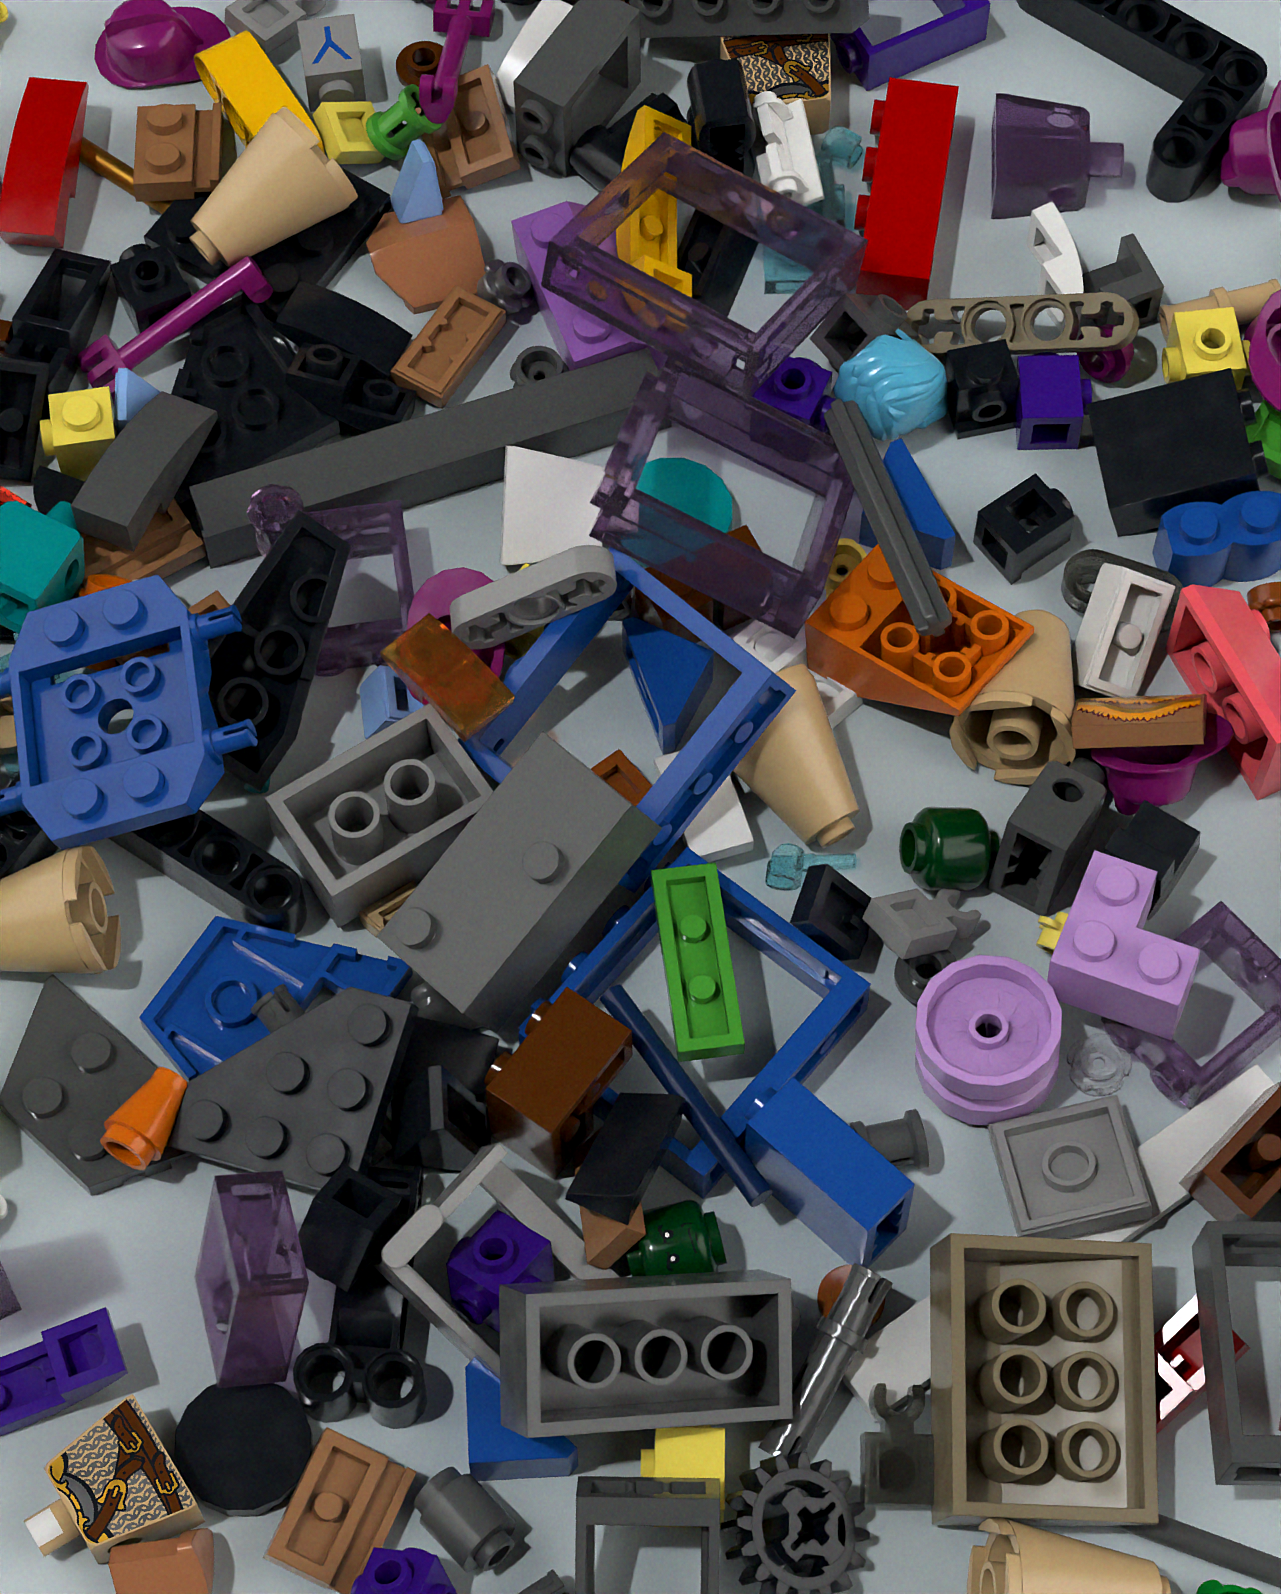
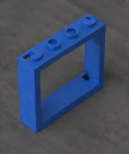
[458,544,797,893]
[518,847,871,1199]

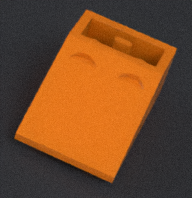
[804,544,1034,716]

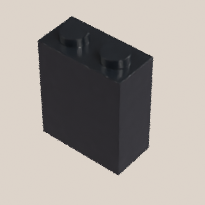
[1087,368,1270,537]

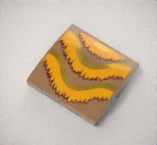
[1071,694,1207,749]

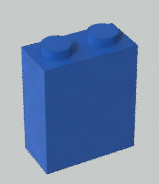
[744,1077,915,1269]

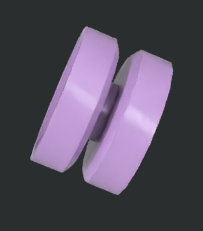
[915,955,1062,1126]

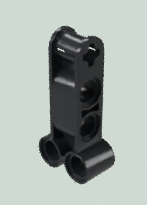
[293,1164,427,1429]

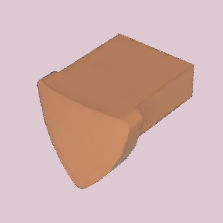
[108,1528,214,1594]

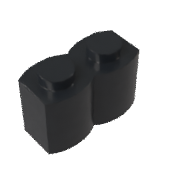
[686,59,756,191]

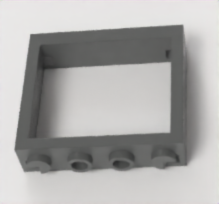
[1191,1214,1281,1486]

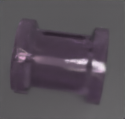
[247,484,304,557]

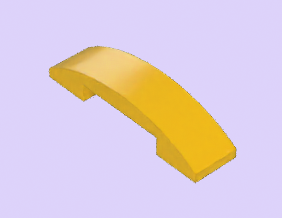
[616,105,692,331]

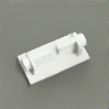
[751,91,825,220]

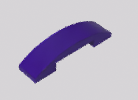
[0,1307,128,1436]

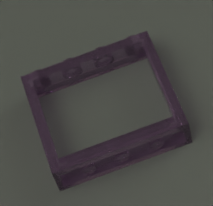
[541,132,868,400]
[589,354,855,639]

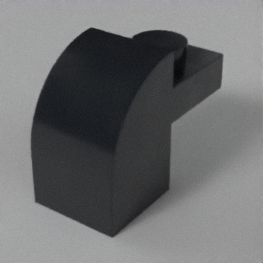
[1104,800,1201,920]

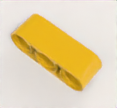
[194,30,325,154]

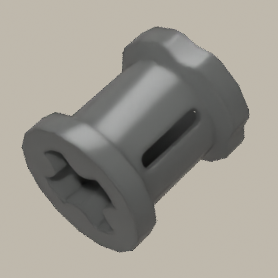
[850,1109,929,1170]

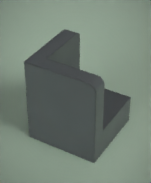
[1082,233,1164,326]

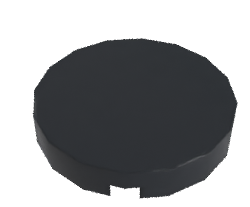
[174,1377,313,1516]

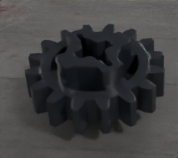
[721,1452,870,1594]

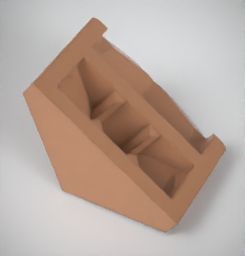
[366,195,486,315]

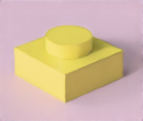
[312,101,385,164]

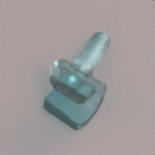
[815,126,863,173]
[765,843,857,891]

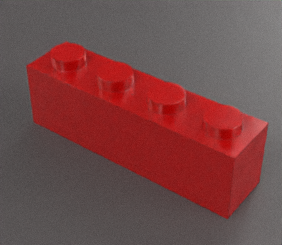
[846,77,959,310]

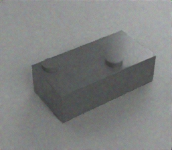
[377,731,662,1033]
[499,1269,793,1438]

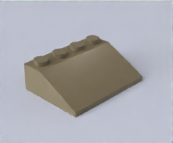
[930,1233,1159,1527]

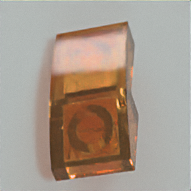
[380,613,515,743]

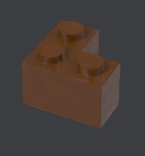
[484,987,633,1180]
[1179,1081,1281,1221]

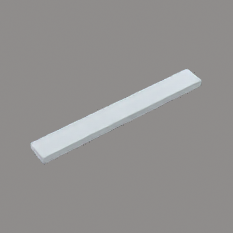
[842,1064,1275,1423]

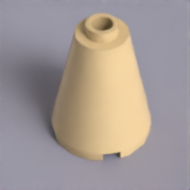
[189,106,358,267]
[949,609,1077,785]
[733,663,860,848]
[0,845,121,974]
[967,1518,1171,1594]

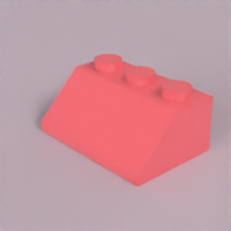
[1165,584,1281,801]

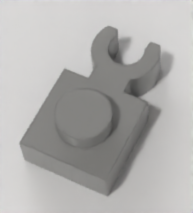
[224,0,326,55]
[862,888,982,960]

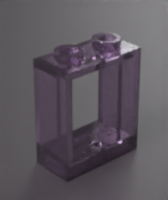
[278,500,414,677]
[1101,901,1281,1110]
[194,1171,309,1388]

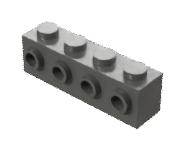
[629,0,870,38]

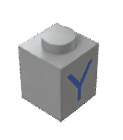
[297,14,366,112]

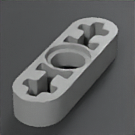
[449,545,617,649]

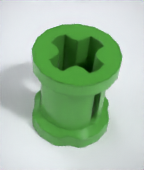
[366,84,443,161]

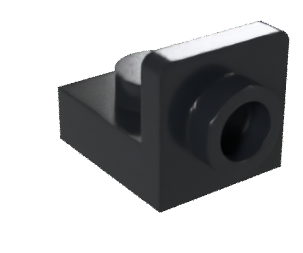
[790,864,871,961]

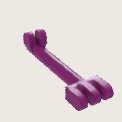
[419,0,495,124]
[76,255,273,406]

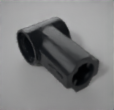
[569,92,687,202]

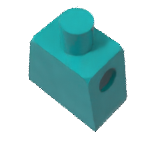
[0,501,85,634]

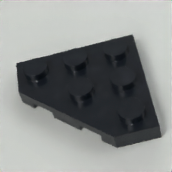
[144,168,391,322]
[171,293,340,516]
[168,987,420,1191]

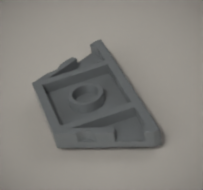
[0,974,192,1196]

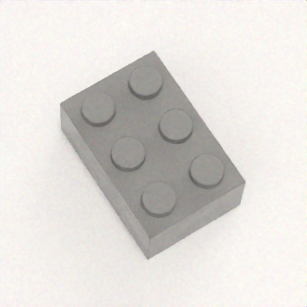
[265,702,494,928]

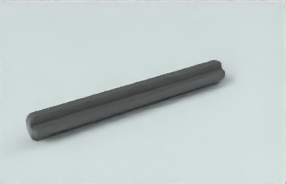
[824,399,952,638]

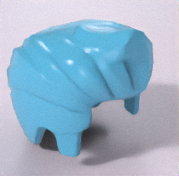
[833,328,949,442]

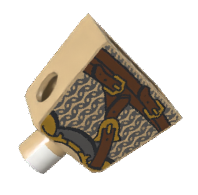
[720,33,831,135]
[24,1394,205,1564]

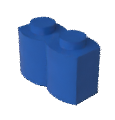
[1152,491,1281,593]

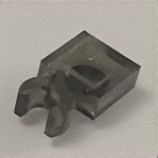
[860,1383,934,1507]

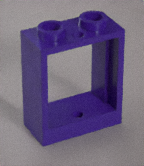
[830,0,991,91]

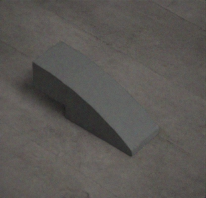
[71,391,218,552]

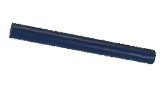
[600,984,773,1207]

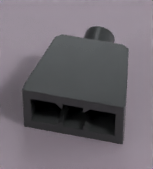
[987,758,1107,916]

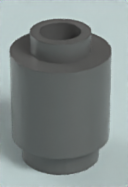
[414,1467,516,1572]

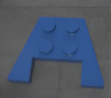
[139,916,413,1176]

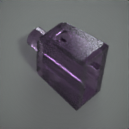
[991,93,1124,219]

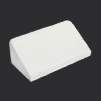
[1071,563,1176,697]

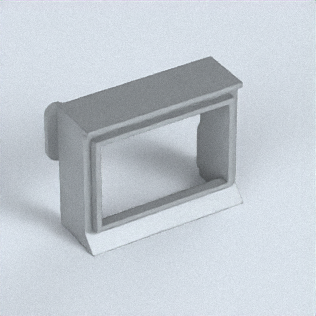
[372,1143,619,1379]

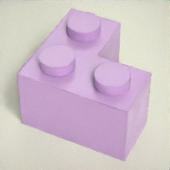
[1047,850,1200,1040]

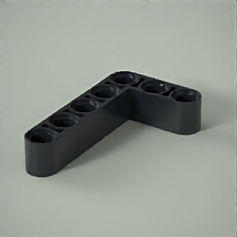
[1016,0,1267,203]
[0,772,307,934]

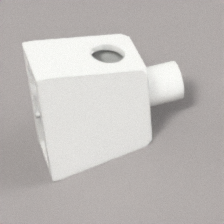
[500,445,641,565]

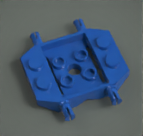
[0,574,258,850]

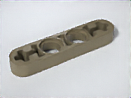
[905,292,1139,358]

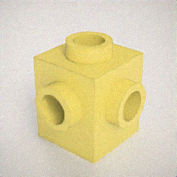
[1162,307,1251,390]

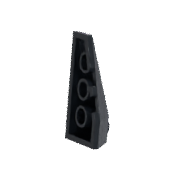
[208,509,351,792]

